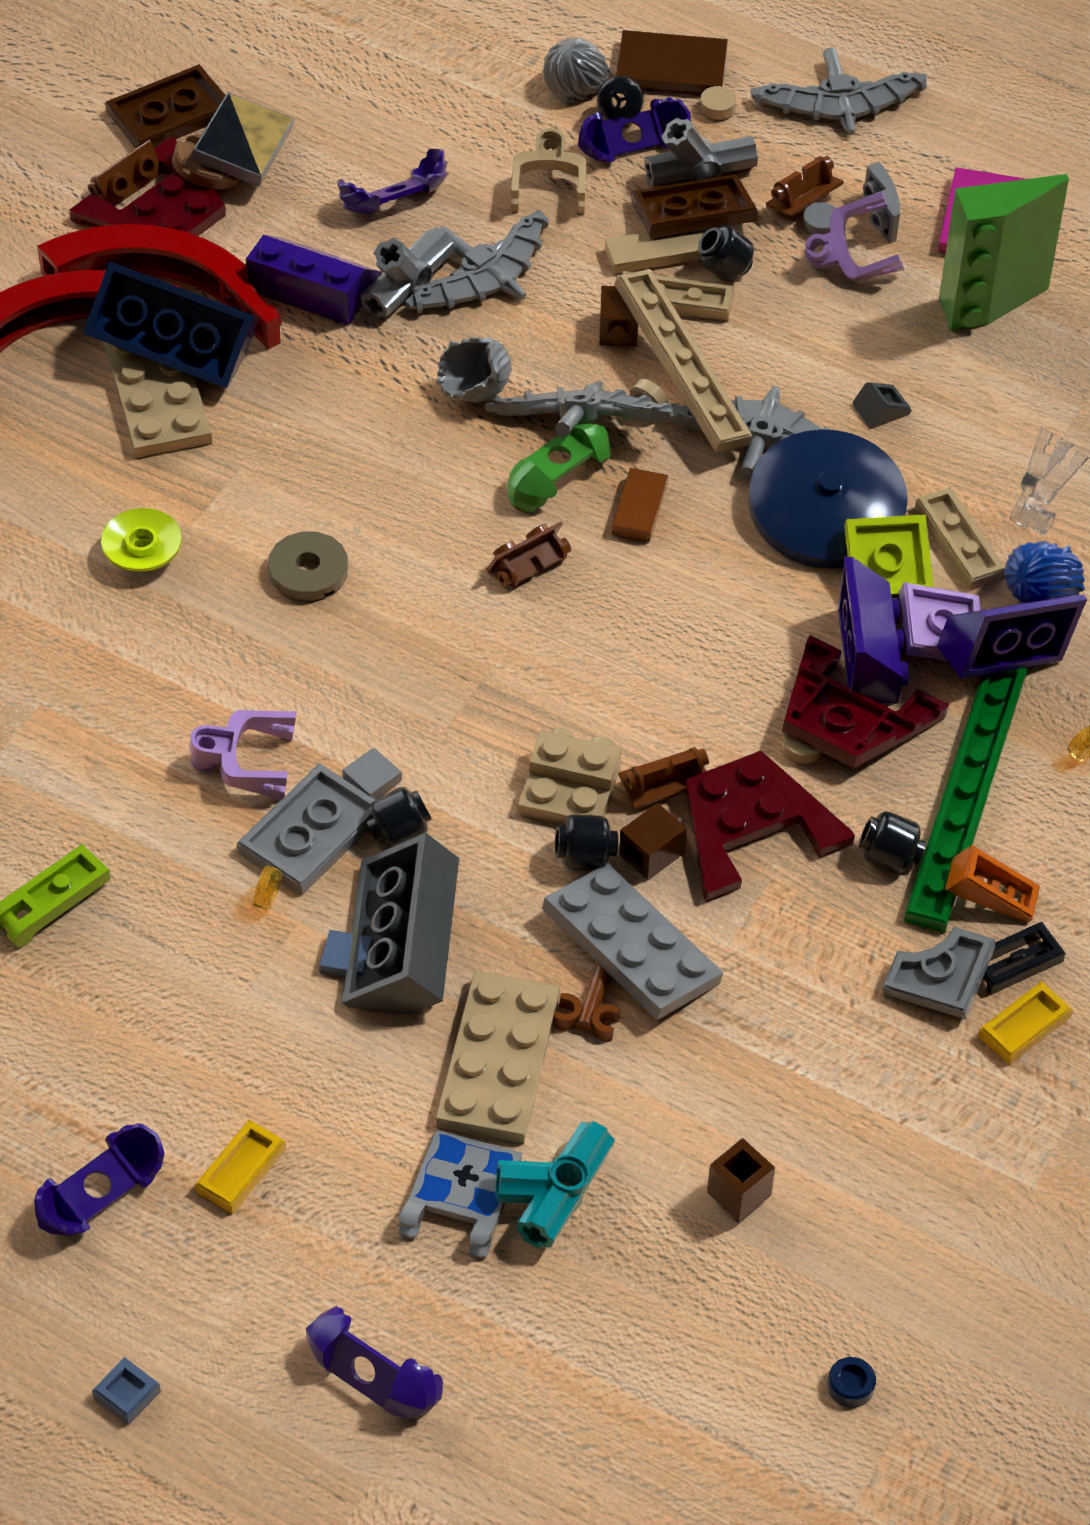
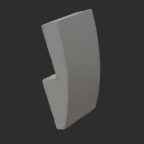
[863,162,900,243]

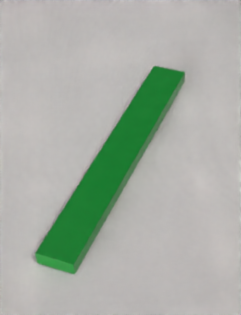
[904,668,1027,933]

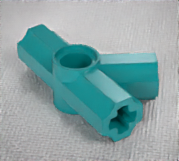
[495,1121,615,1249]

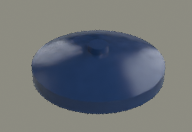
[748,429,908,569]

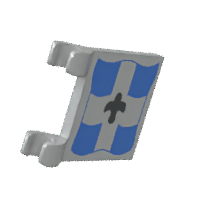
[399,1130,522,1258]

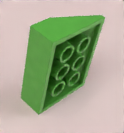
[939,174,1069,330]

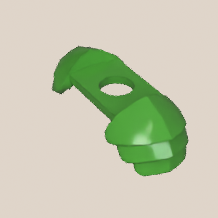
[506,424,611,513]

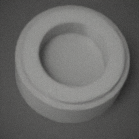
[803,202,836,235]

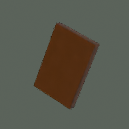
[616,30,728,94]
[105,64,226,148]
[631,174,758,238]

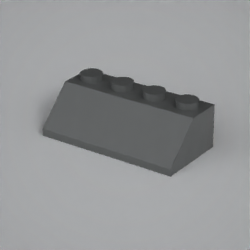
[342,833,459,1015]

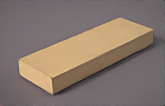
[605,229,709,274]
[622,271,734,322]
[915,487,1005,591]

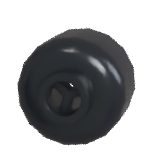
[597,75,645,120]
[698,225,754,281]
[366,787,432,847]
[859,811,926,873]
[555,814,618,870]

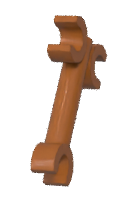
[553,963,621,1041]

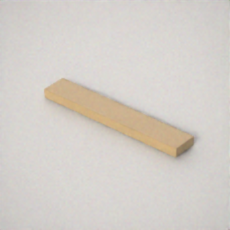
[614,269,753,453]

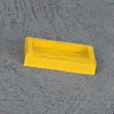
[978,981,1073,1065]
[194,1119,286,1215]

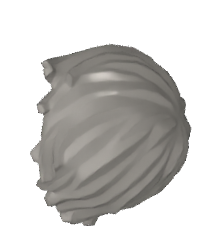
[543,37,610,104]
[436,337,512,403]

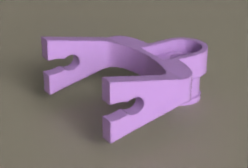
[805,191,905,282]
[189,710,297,800]

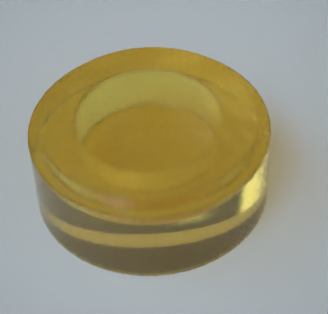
[1067,725,1090,762]
[253,865,283,910]

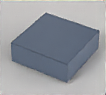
[320,930,372,977]
[92,1357,161,1425]

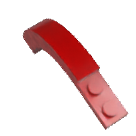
[37,224,282,350]
[0,270,180,353]

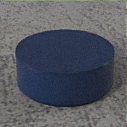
[827,1357,876,1407]

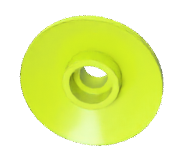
[101,508,182,572]

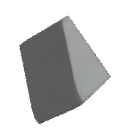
[853,382,912,427]

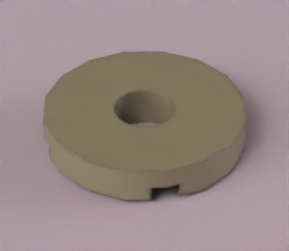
[268,531,348,601]

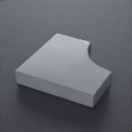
[882,927,995,1020]

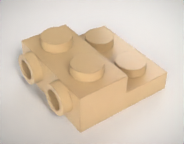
[518,727,622,824]

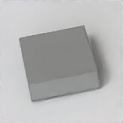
[342,748,402,800]

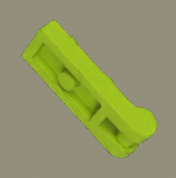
[0,844,111,948]

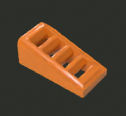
[945,845,1040,923]

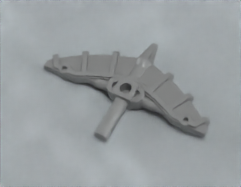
[750,47,927,135]
[405,210,549,313]
[485,380,674,437]
[666,386,831,479]

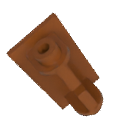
[88,140,163,206]
[766,156,844,217]
[486,521,571,587]
[618,747,709,809]

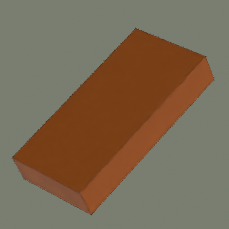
[612,468,668,541]

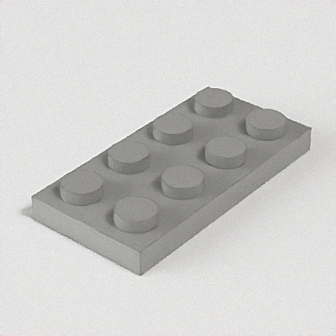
[542,863,724,1020]

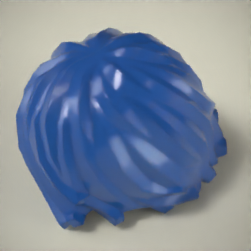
[1004,541,1085,603]

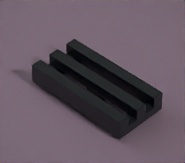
[981,921,1066,995]

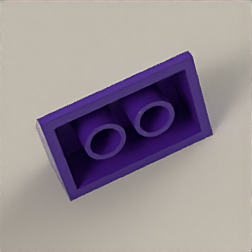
[246,235,382,325]
[837,557,909,703]
[937,594,1087,679]

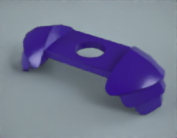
[578,97,691,162]
[337,149,449,214]
[34,1123,164,1236]
[306,1306,443,1419]

